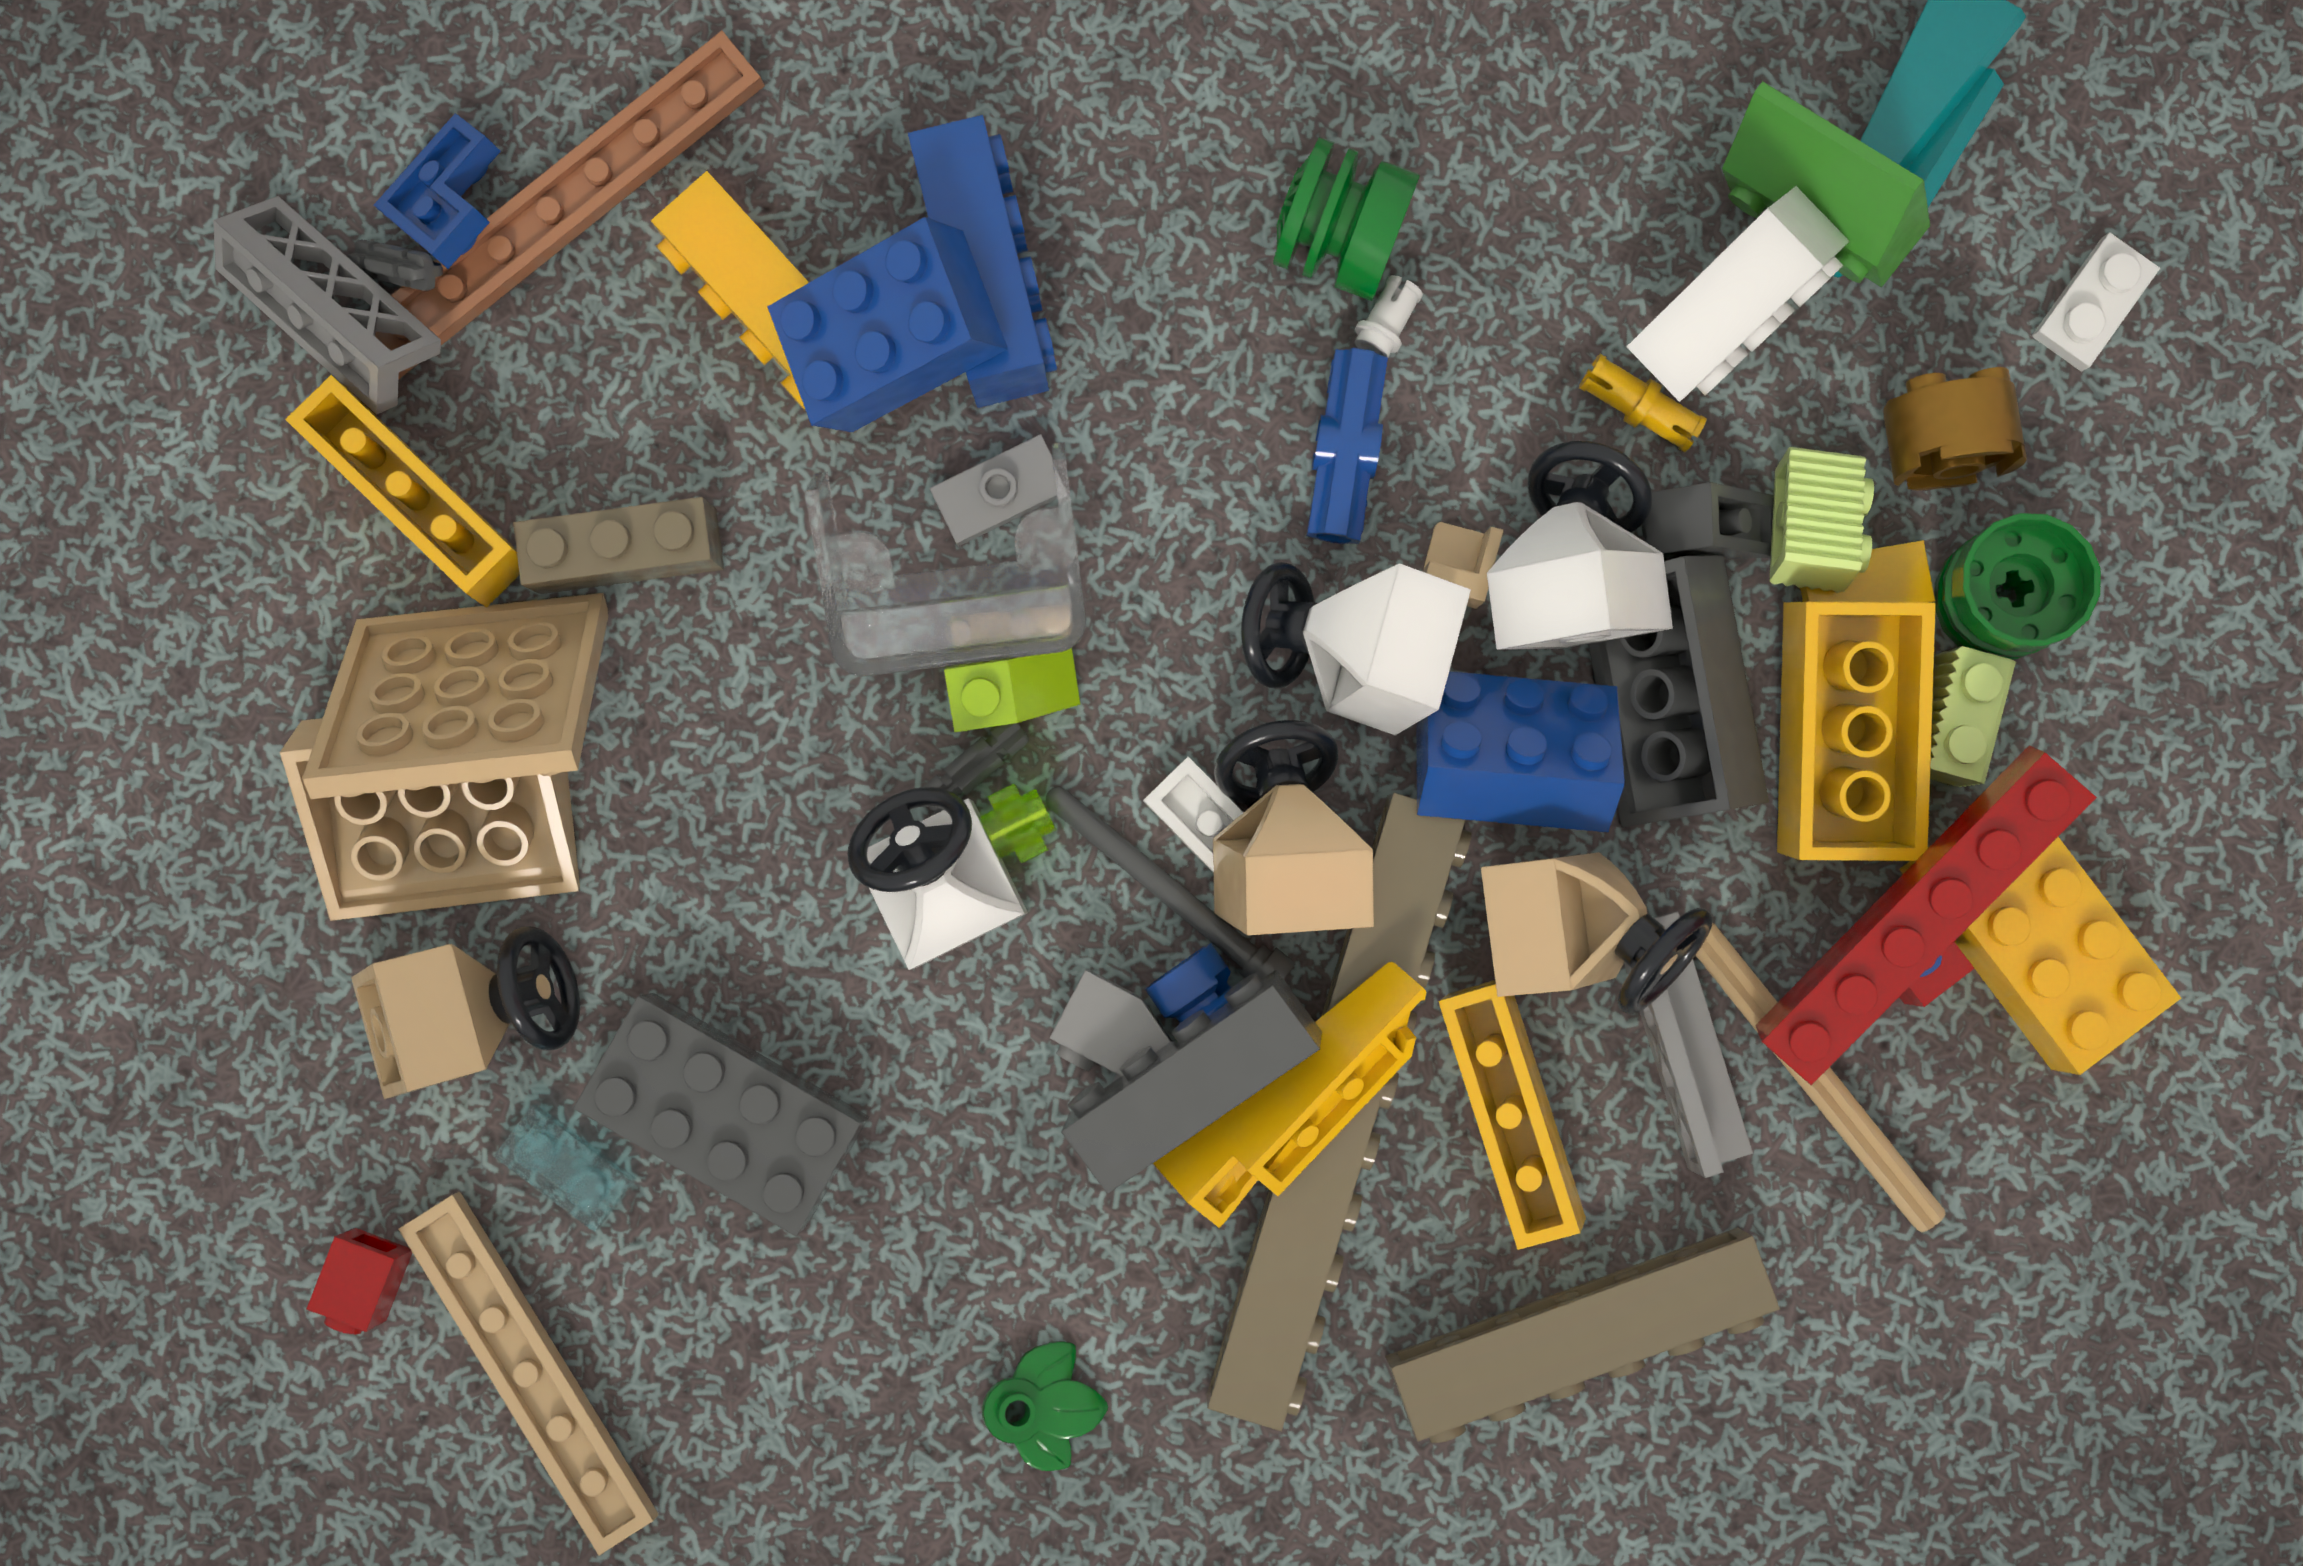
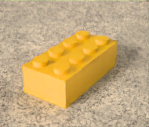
[1777,602,1935,861]
[1899,837,2181,1075]

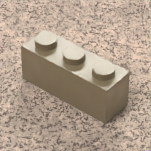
[513,497,724,594]

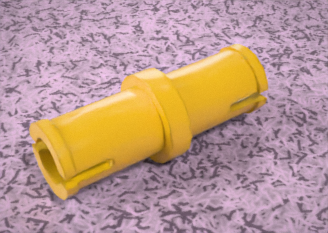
[1579,353,1707,453]

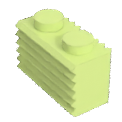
[1770,447,1874,593]
[1930,646,2016,787]

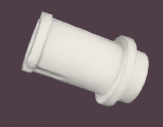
[1355,275,1423,357]

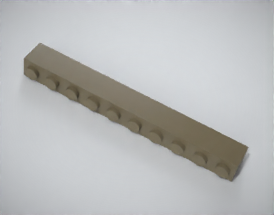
[1206,793,1472,1432]

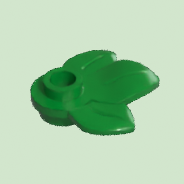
[982,1341,1108,1471]

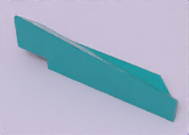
[1833,0,2026,278]

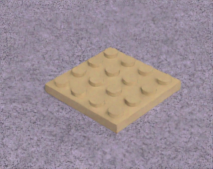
[302,593,608,799]

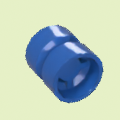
[1145,943,1232,1024]

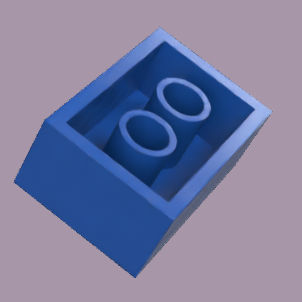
[767,217,1008,432]
[1416,671,1625,832]

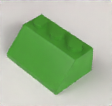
[1722,81,1930,288]

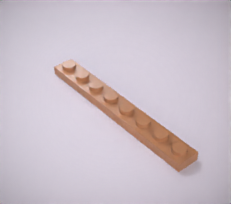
[375,30,765,379]

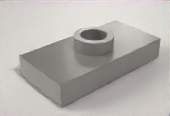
[929,434,1069,547]

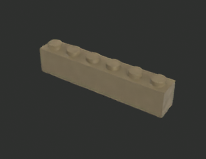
[1385,1227,1780,1443]

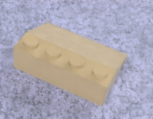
[280,718,580,921]

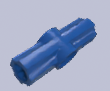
[1306,348,1388,544]

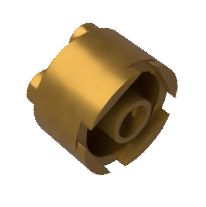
[1883,367,2027,491]

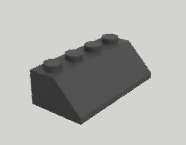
[1588,555,1769,828]

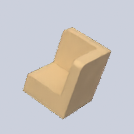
[1422,522,1503,609]

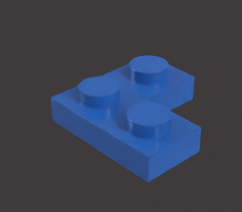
[373,113,501,269]

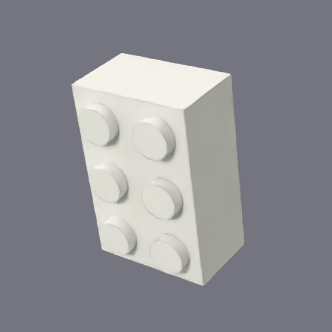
[1626,186,1850,402]

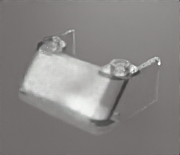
[805,442,1086,676]

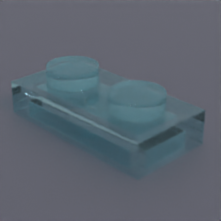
[494,1104,637,1232]

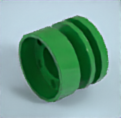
[1273,137,1421,301]
[1934,513,2101,660]

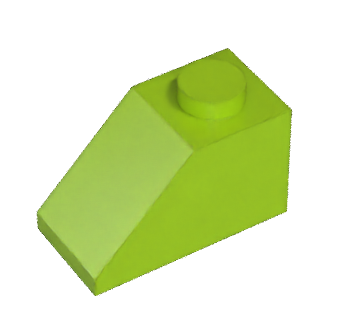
[944,643,1081,732]

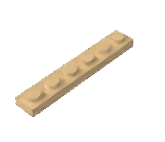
[398,1192,658,1556]

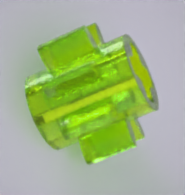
[979,783,1057,863]

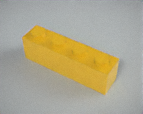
[651,171,809,411]
[285,375,520,608]
[1438,980,1586,1250]

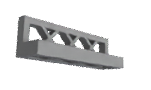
[213,196,441,415]
[1624,911,1753,1178]

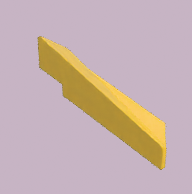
[1153,962,1427,1228]

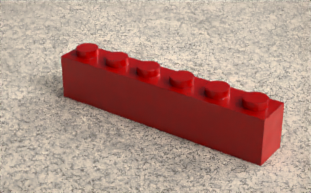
[1755,745,2097,1085]

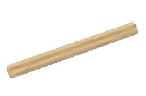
[1696,923,1946,1232]

